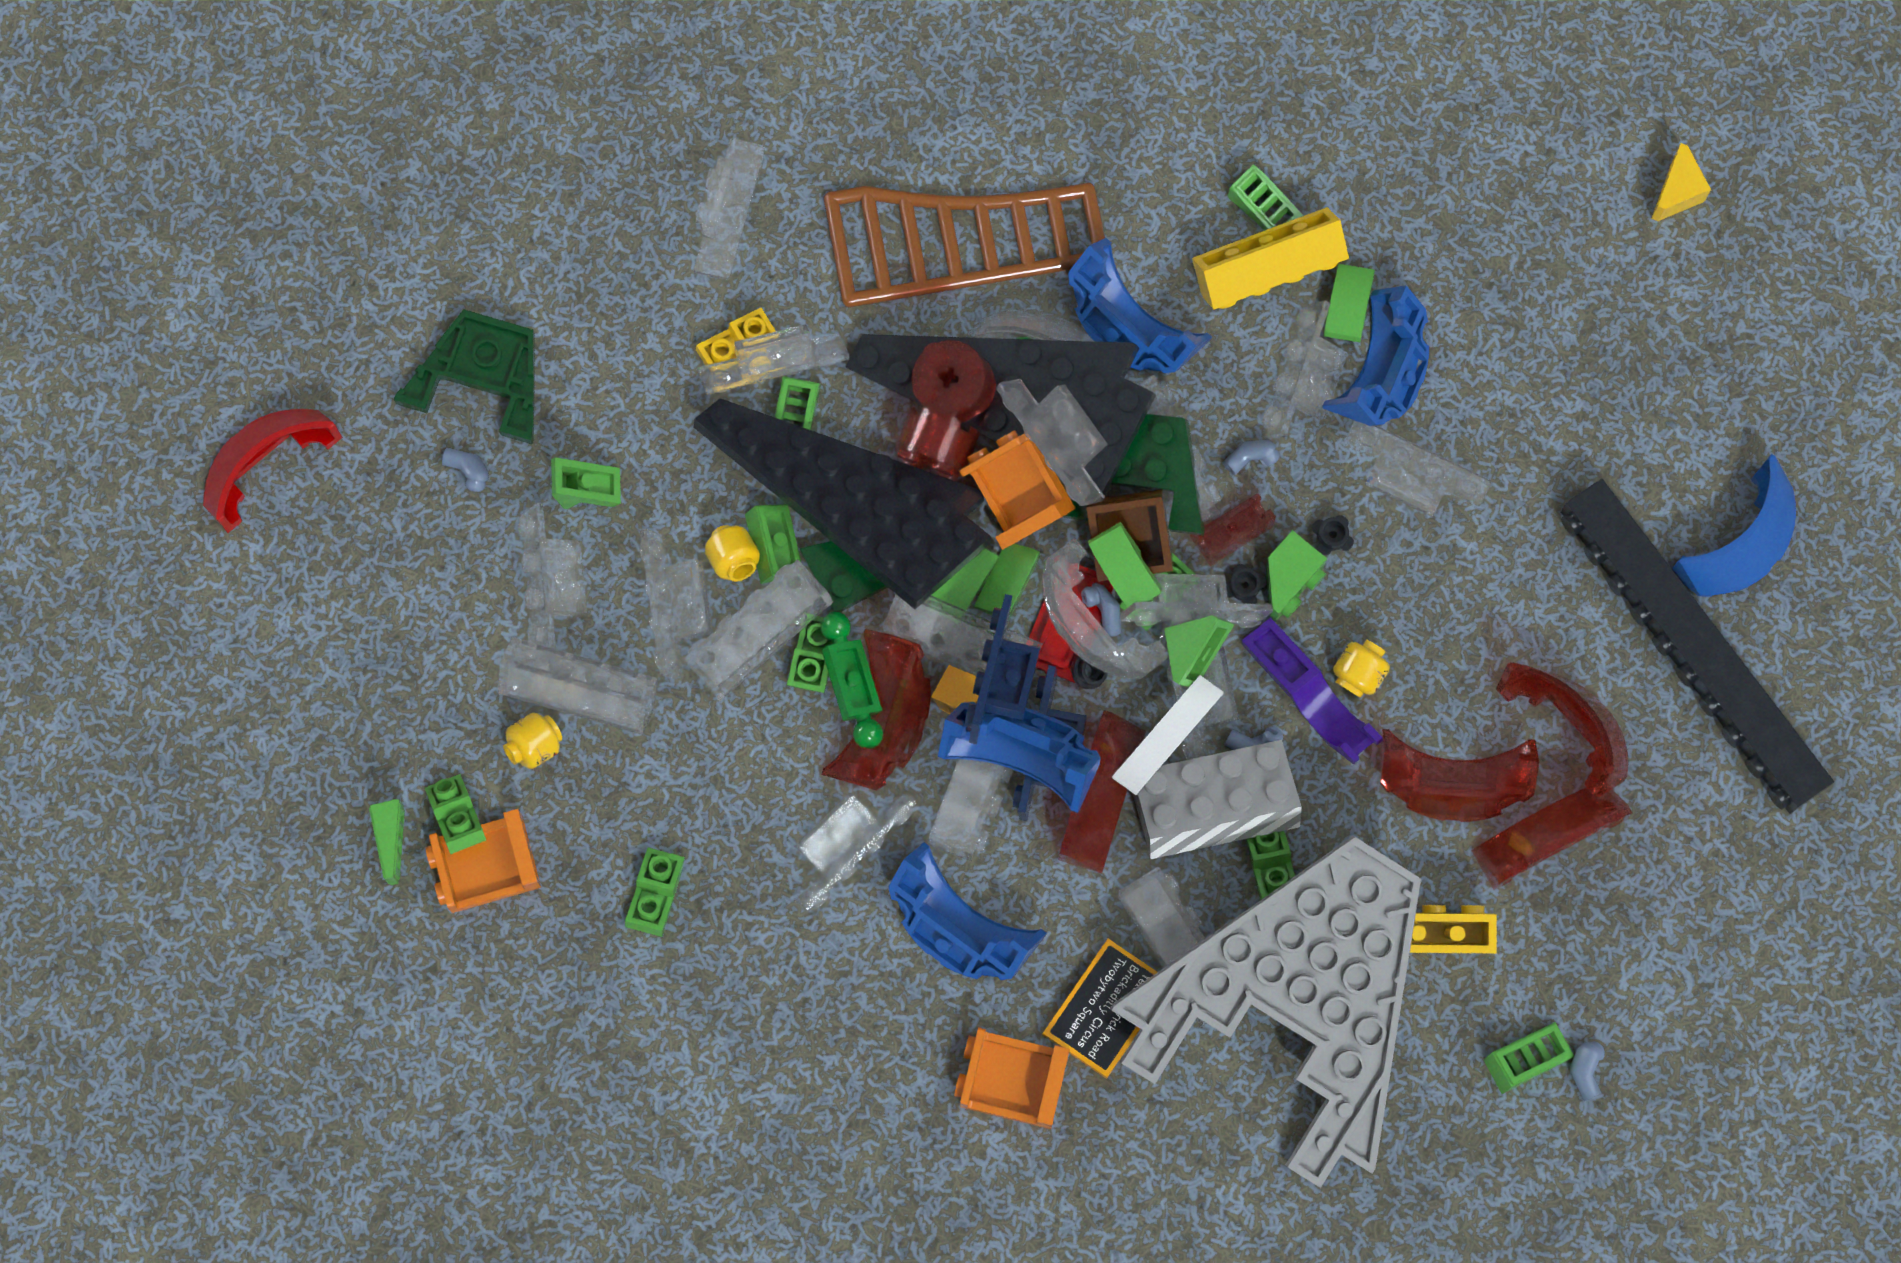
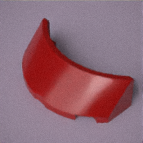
[203,409,343,533]

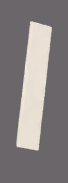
[1112,675,1224,795]

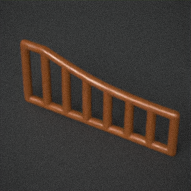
[824,183,1105,307]

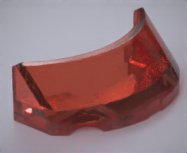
[821,629,931,791]
[1496,662,1629,798]
[1058,710,1146,873]
[1380,729,1540,822]
[1471,781,1633,890]

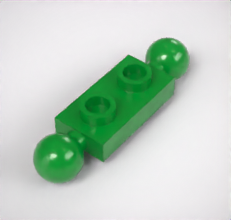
[821,612,883,749]

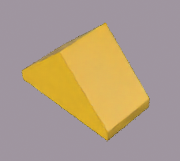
[1651,143,1711,221]

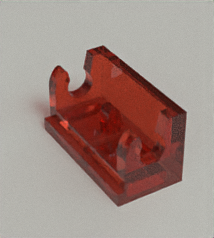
[1190,493,1276,566]

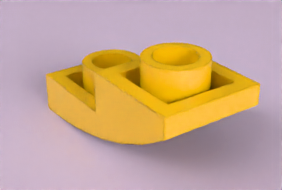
[696,308,779,379]

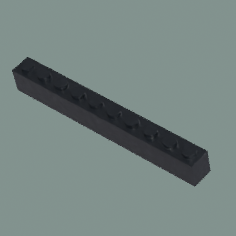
[1560,479,1834,814]

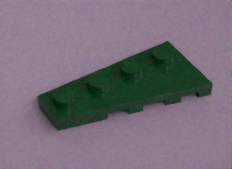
[800,541,888,612]

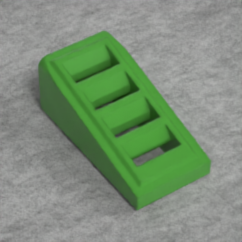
[1228,164,1303,230]
[775,376,821,430]
[369,799,405,885]
[1484,1022,1574,1094]

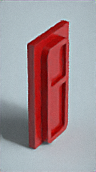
[1026,560,1114,683]

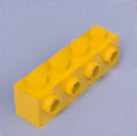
[1192,207,1349,310]
[1410,905,1497,954]

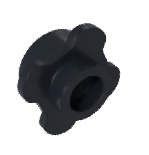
[1312,515,1354,555]
[1223,564,1267,608]

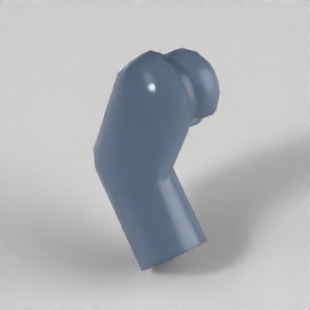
[1222,439,1280,475]
[442,447,489,492]
[1081,583,1122,636]
[1225,727,1283,750]
[1570,1041,1605,1101]

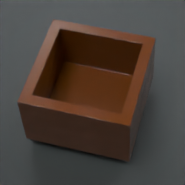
[1086,489,1173,581]

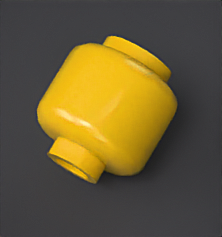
[705,525,760,582]

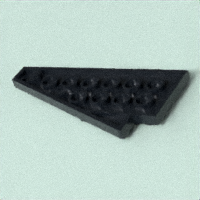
[846,334,1156,496]
[693,398,991,609]

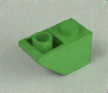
[1265,530,1327,622]

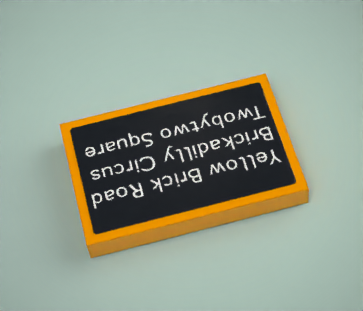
[1042,938,1157,1079]

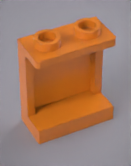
[959,430,1076,550]
[425,809,541,913]
[954,1027,1070,1129]

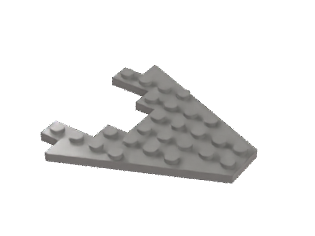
[1110,836,1421,1188]

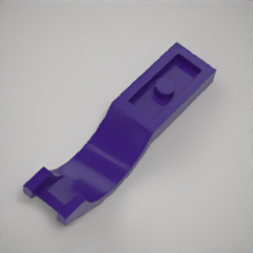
[1242,617,1383,764]

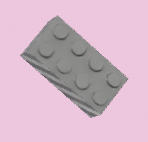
[1133,740,1301,859]

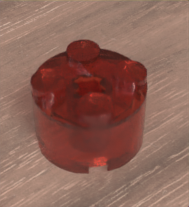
[912,340,996,423]
[894,407,980,482]

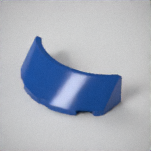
[1068,238,1212,373]
[1322,285,1429,426]
[1672,454,1796,597]
[938,702,1101,813]
[888,842,1047,980]

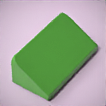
[745,504,804,584]
[974,544,1040,621]

